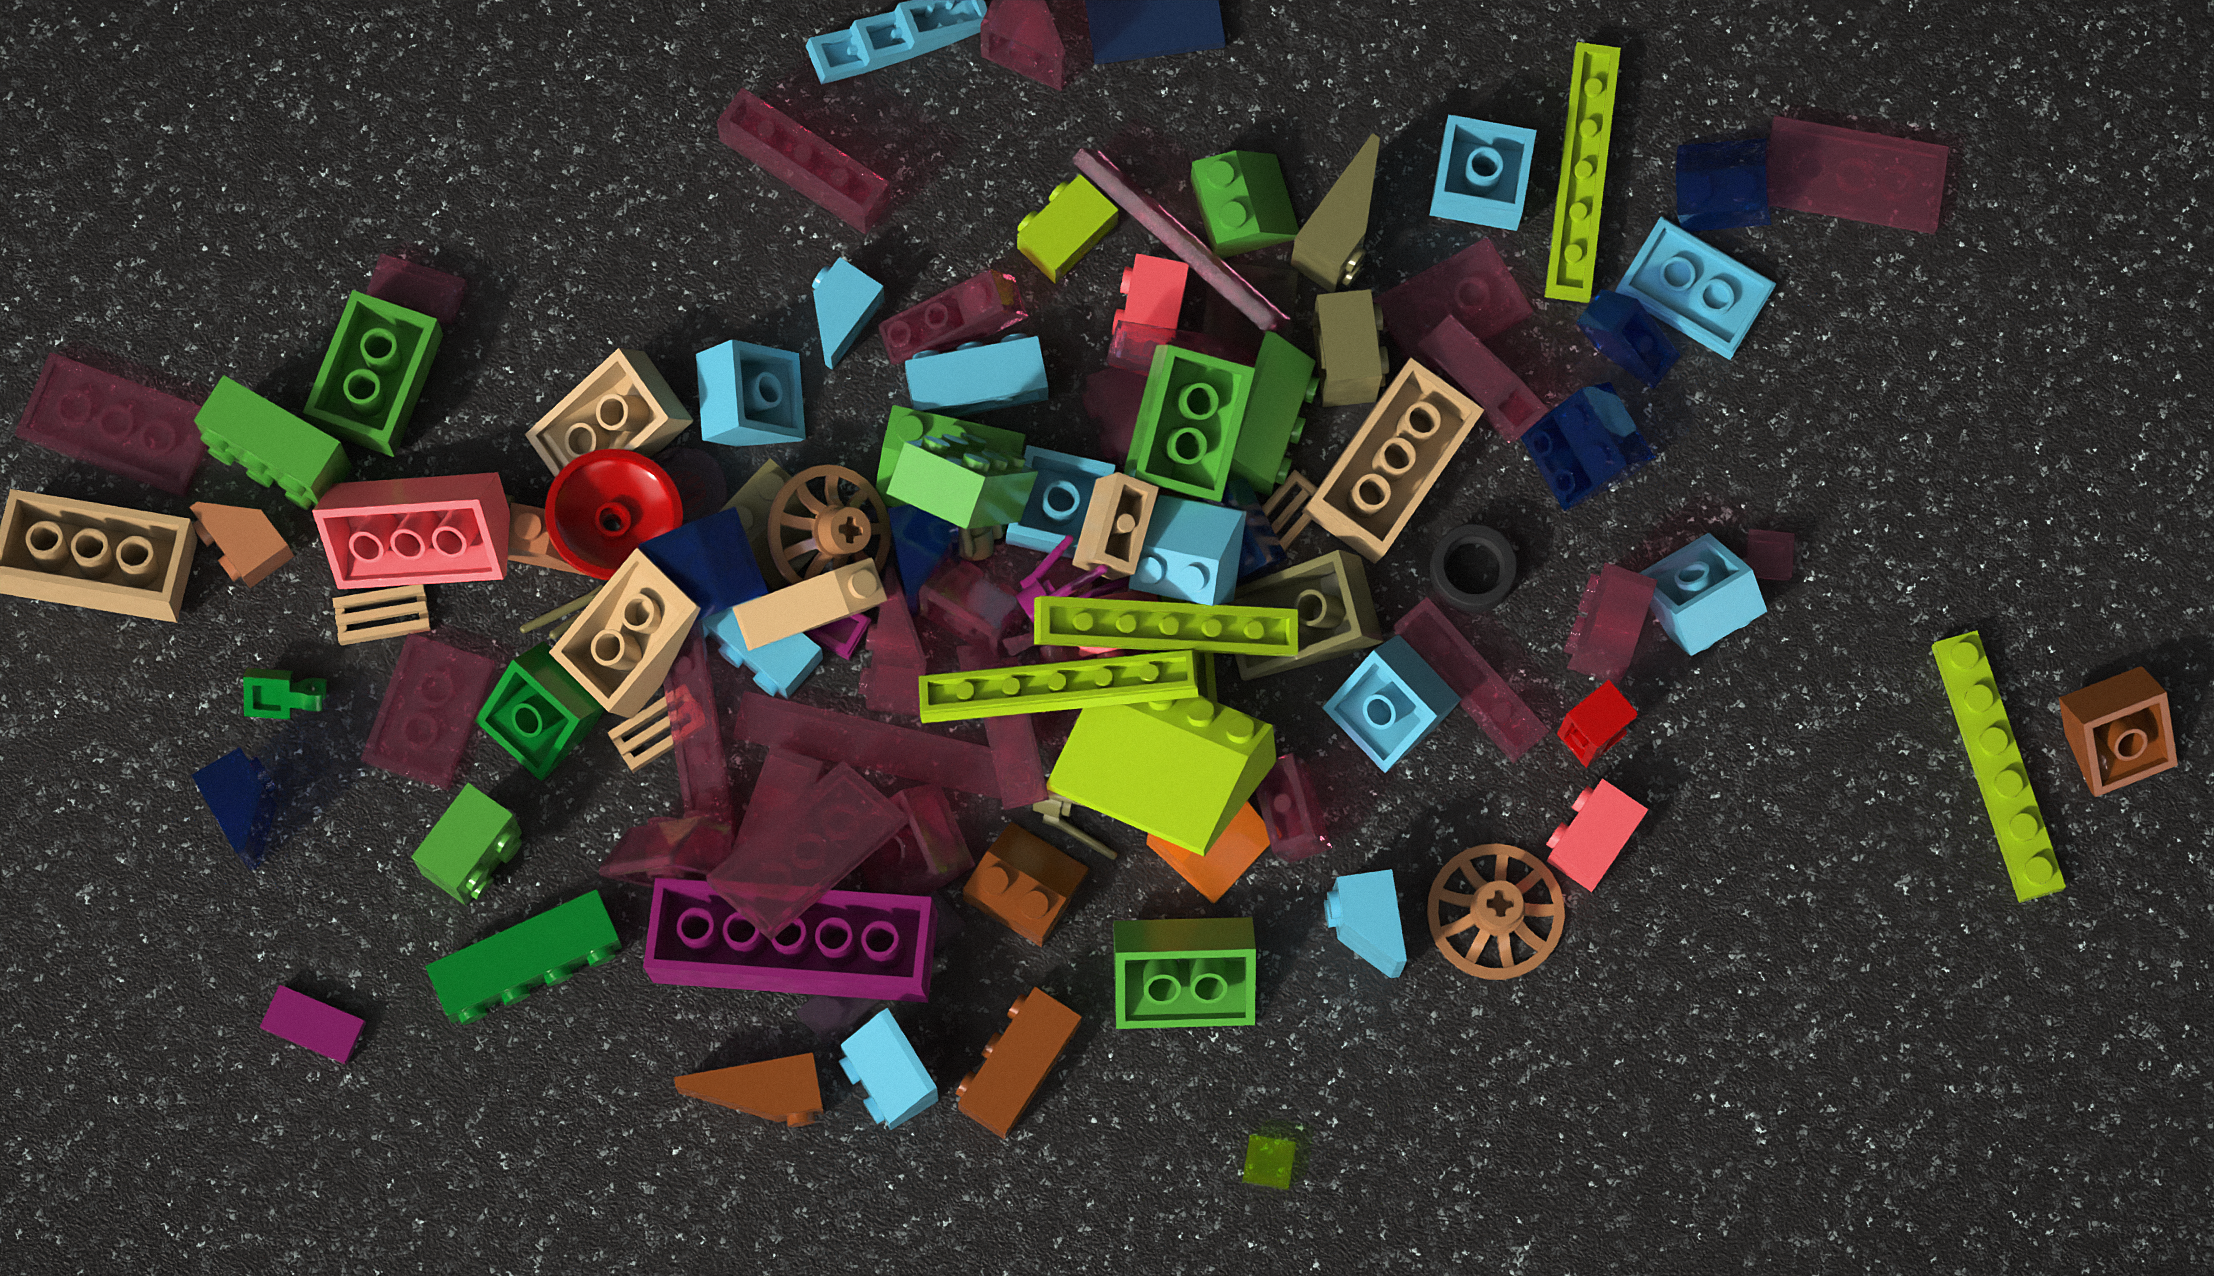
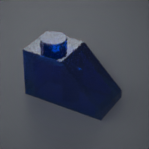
[1576,288,1680,389]

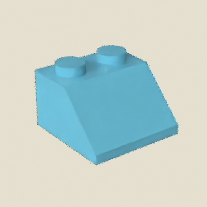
[696,339,806,447]
[1129,494,1246,606]
[1633,533,1767,656]
[1322,634,1462,773]
[1324,869,1407,978]
[839,1008,938,1130]

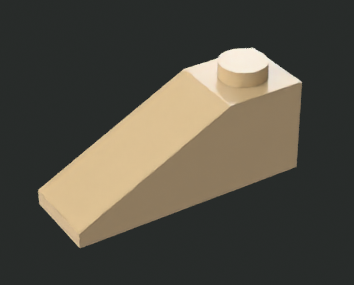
[733,557,888,651]

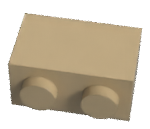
[1072,472,1159,580]

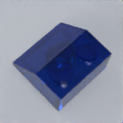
[1676,138,1772,232]
[888,504,959,618]
[638,507,768,622]
[191,747,277,871]

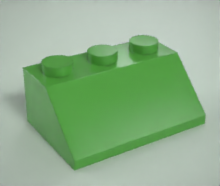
[1226,331,1320,496]
[1123,345,1255,502]
[875,405,1026,534]
[1114,917,1256,1029]

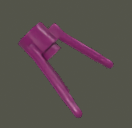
[1015,535,1129,624]

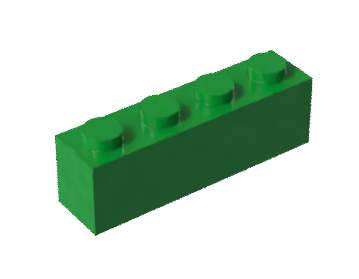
[425,889,622,1025]

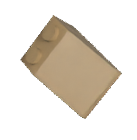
[525,348,694,477]
[549,548,701,719]

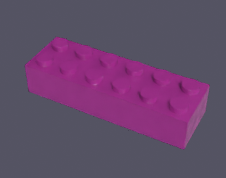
[643,878,938,1003]

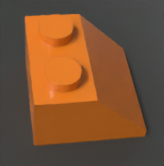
[1146,801,1276,905]

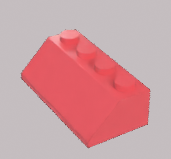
[312,472,510,589]

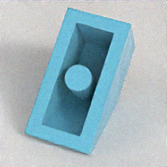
[812,257,885,370]

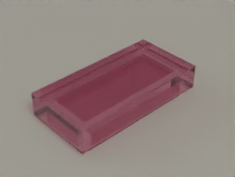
[366,253,467,325]

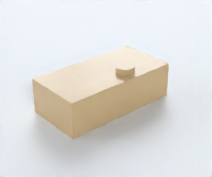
[1301,358,1484,564]
[0,489,198,623]

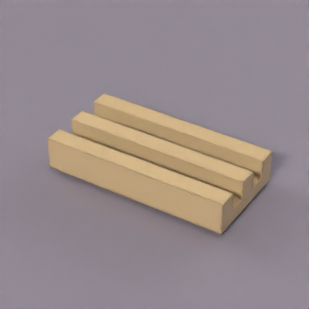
[1242,470,1318,567]
[332,584,431,645]
[607,684,711,773]

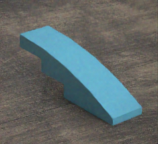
[806,0,994,84]

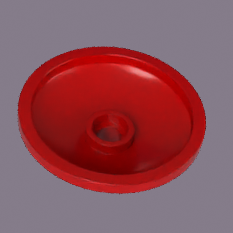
[545,449,683,580]

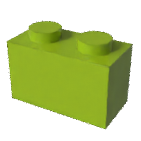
[1017,174,1119,284]

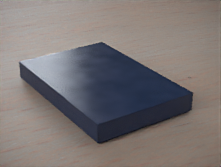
[1084,0,1225,65]

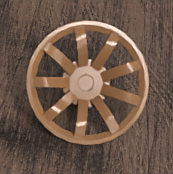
[768,464,891,586]
[1427,843,1565,980]

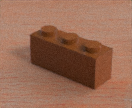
[955,987,1082,1140]

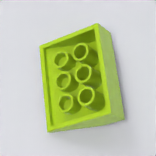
[1046,695,1277,856]

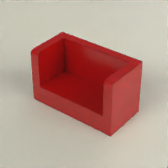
[1557,680,1637,768]

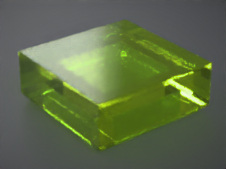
[1242,1134,1296,1190]

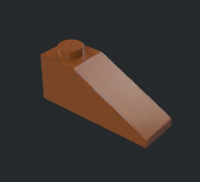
[674,1052,824,1127]

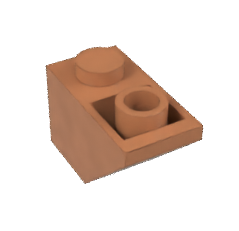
[190,502,294,588]

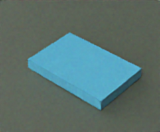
[1615,217,1776,360]

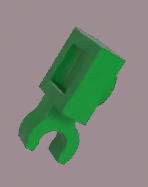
[243,668,327,720]

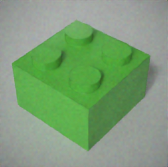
[411,783,522,907]

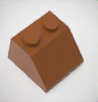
[2059,666,2178,797]
[963,822,1090,947]

